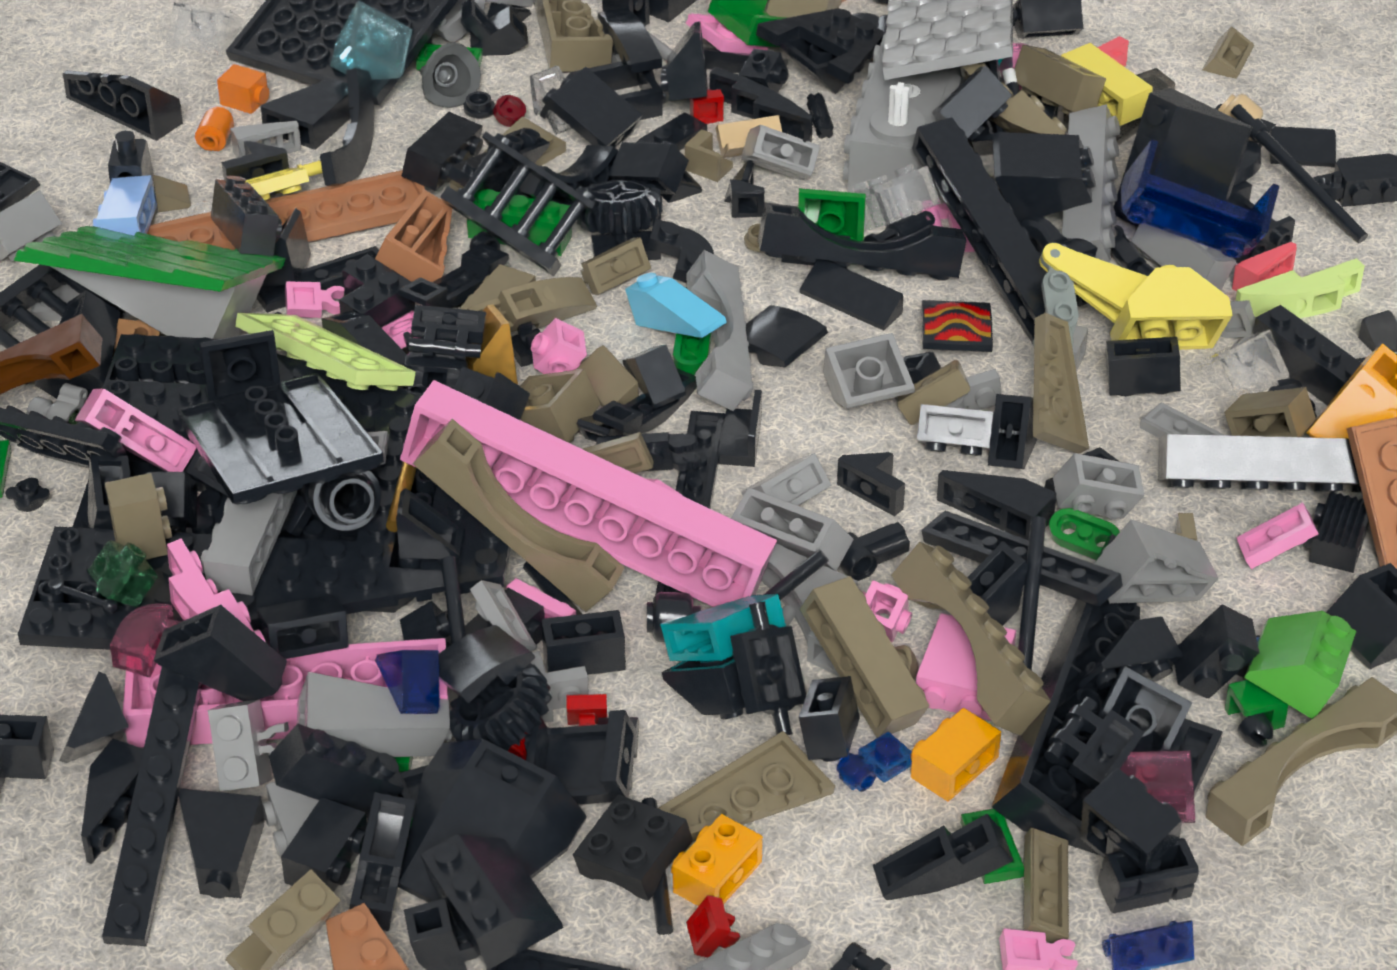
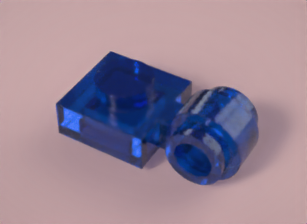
[837,732,912,792]

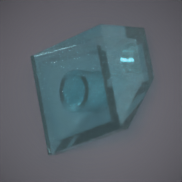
[330,1,412,80]

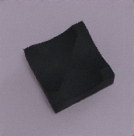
[573,794,693,901]

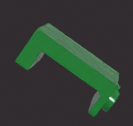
[707,0,786,48]

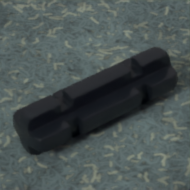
[807,92,834,139]

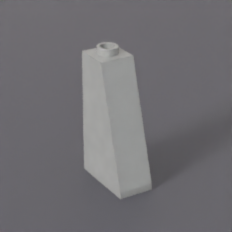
[297,672,452,757]

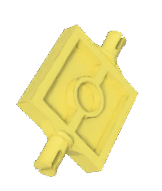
[246,160,323,200]

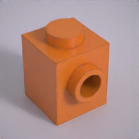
[217,64,269,114]

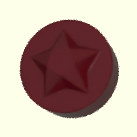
[493,95,526,127]

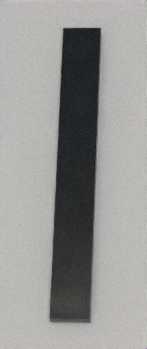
[655,411,725,604]

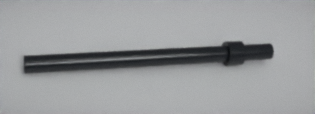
[1231,104,1368,244]

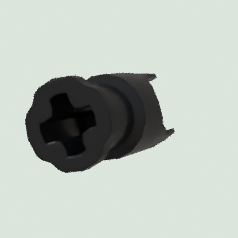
[864,211,935,242]

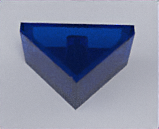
[375,650,440,714]

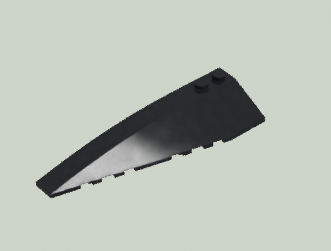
[991,534,1140,855]

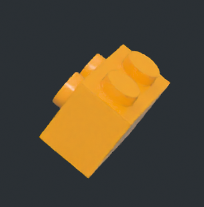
[671,814,763,906]

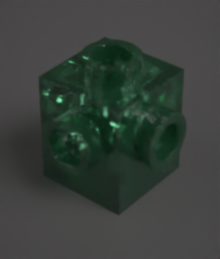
[88,540,159,607]

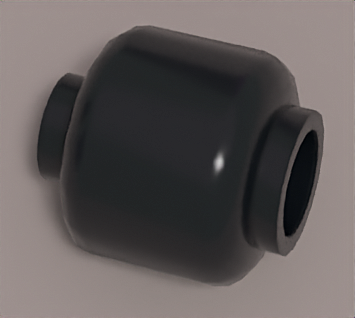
[647,592,701,642]

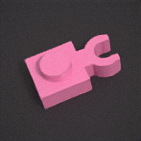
[285,281,345,318]
[999,929,1078,970]

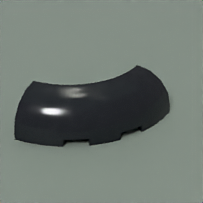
[519,145,618,205]

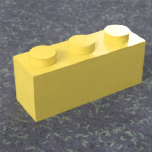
[1061,43,1153,126]

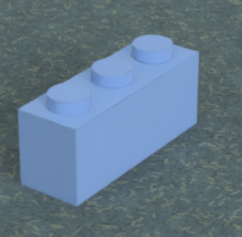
[93,175,157,236]

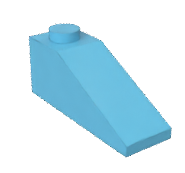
[625,273,727,338]

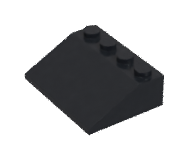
[1113,88,1253,243]

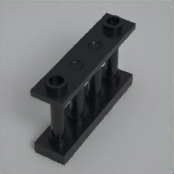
[440,131,599,276]
[0,265,125,385]

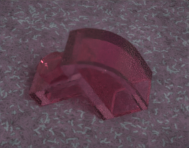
[110,604,182,678]

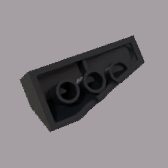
[62,70,183,141]

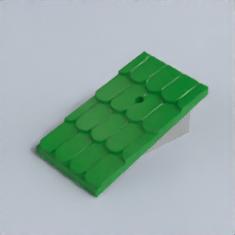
[14,226,286,339]

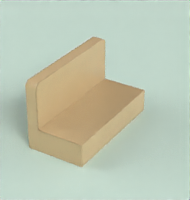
[715,115,782,158]

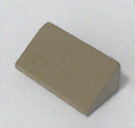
[1202,26,1255,79]
[575,345,639,407]
[897,360,970,425]

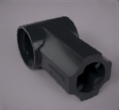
[839,522,910,581]

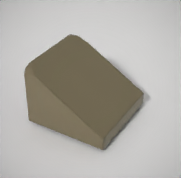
[153,175,191,212]

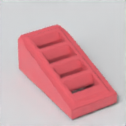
[1232,242,1297,291]

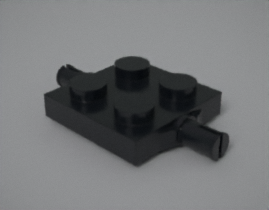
[730,601,806,735]

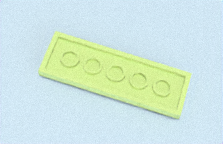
[235,313,416,391]

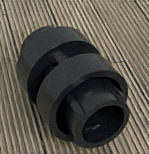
[300,470,381,531]

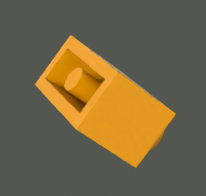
[910,707,1001,802]

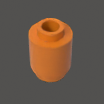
[195,106,234,151]

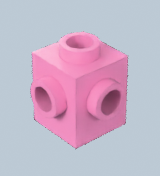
[531,318,587,374]
[863,580,912,642]

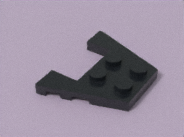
[756,8,886,84]

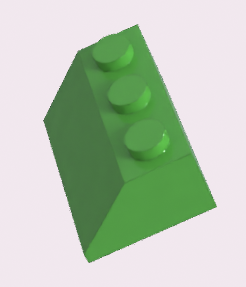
[1244,610,1356,719]

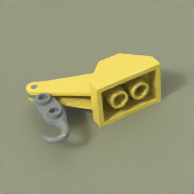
[1033,243,1233,350]

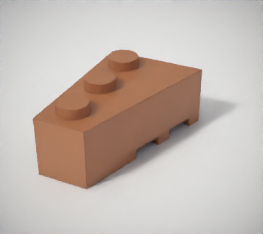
[375,190,452,282]
[326,903,409,970]

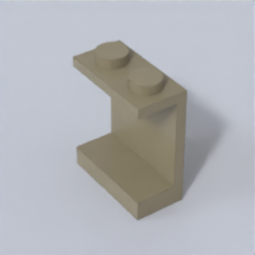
[225,869,341,970]

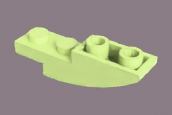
[1235,258,1365,318]

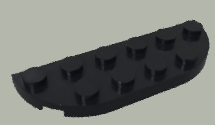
[0,405,127,468]

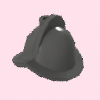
[420,42,481,108]

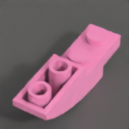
[167,539,266,642]

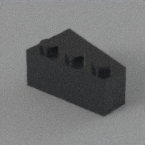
[35,290,121,400]

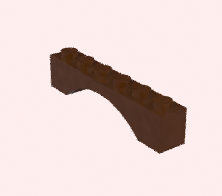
[0,314,102,395]

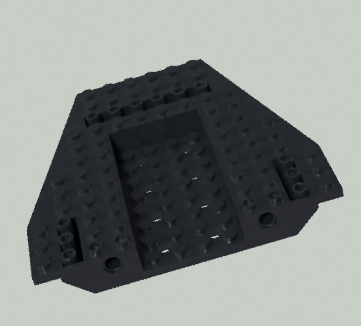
[18,334,530,651]

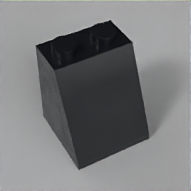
[992,132,1096,223]

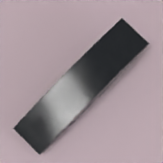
[597,7,662,73]
[709,67,813,142]

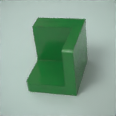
[1225,680,1289,730]

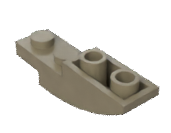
[960,62,1067,135]
[467,277,597,332]

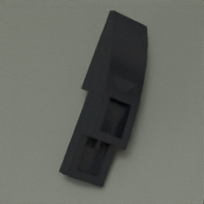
[448,127,550,192]

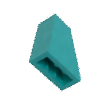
[660,594,786,661]

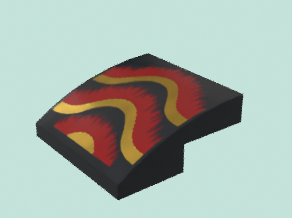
[921,300,993,352]

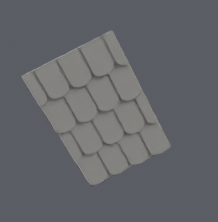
[882,0,1013,80]

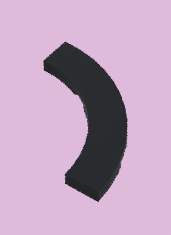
[320,68,374,186]

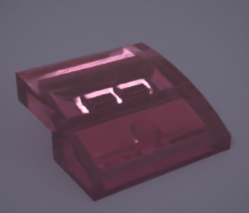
[1120,751,1196,823]

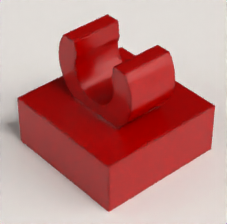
[690,89,724,124]
[566,694,607,726]
[686,895,740,957]

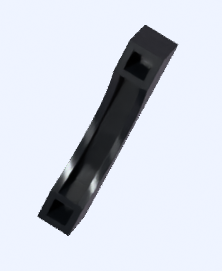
[758,202,967,280]

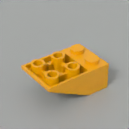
[1306,343,1397,438]

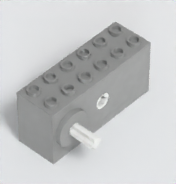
[843,33,966,202]

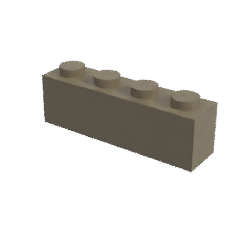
[800,576,930,739]

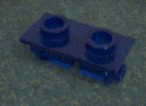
[1102,920,1195,970]

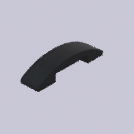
[398,243,509,308]
[593,368,697,434]

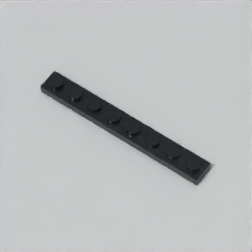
[102,667,202,947]

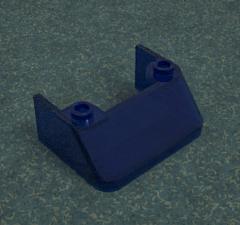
[1121,139,1280,258]

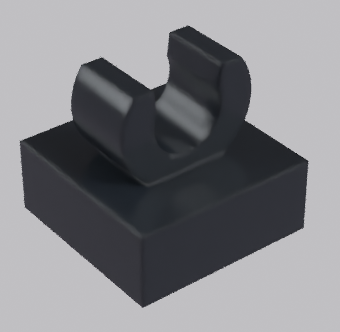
[511,321,541,367]

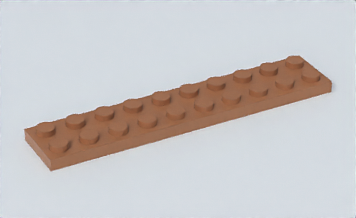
[147,170,425,250]

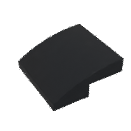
[746,305,828,367]
[426,625,535,704]

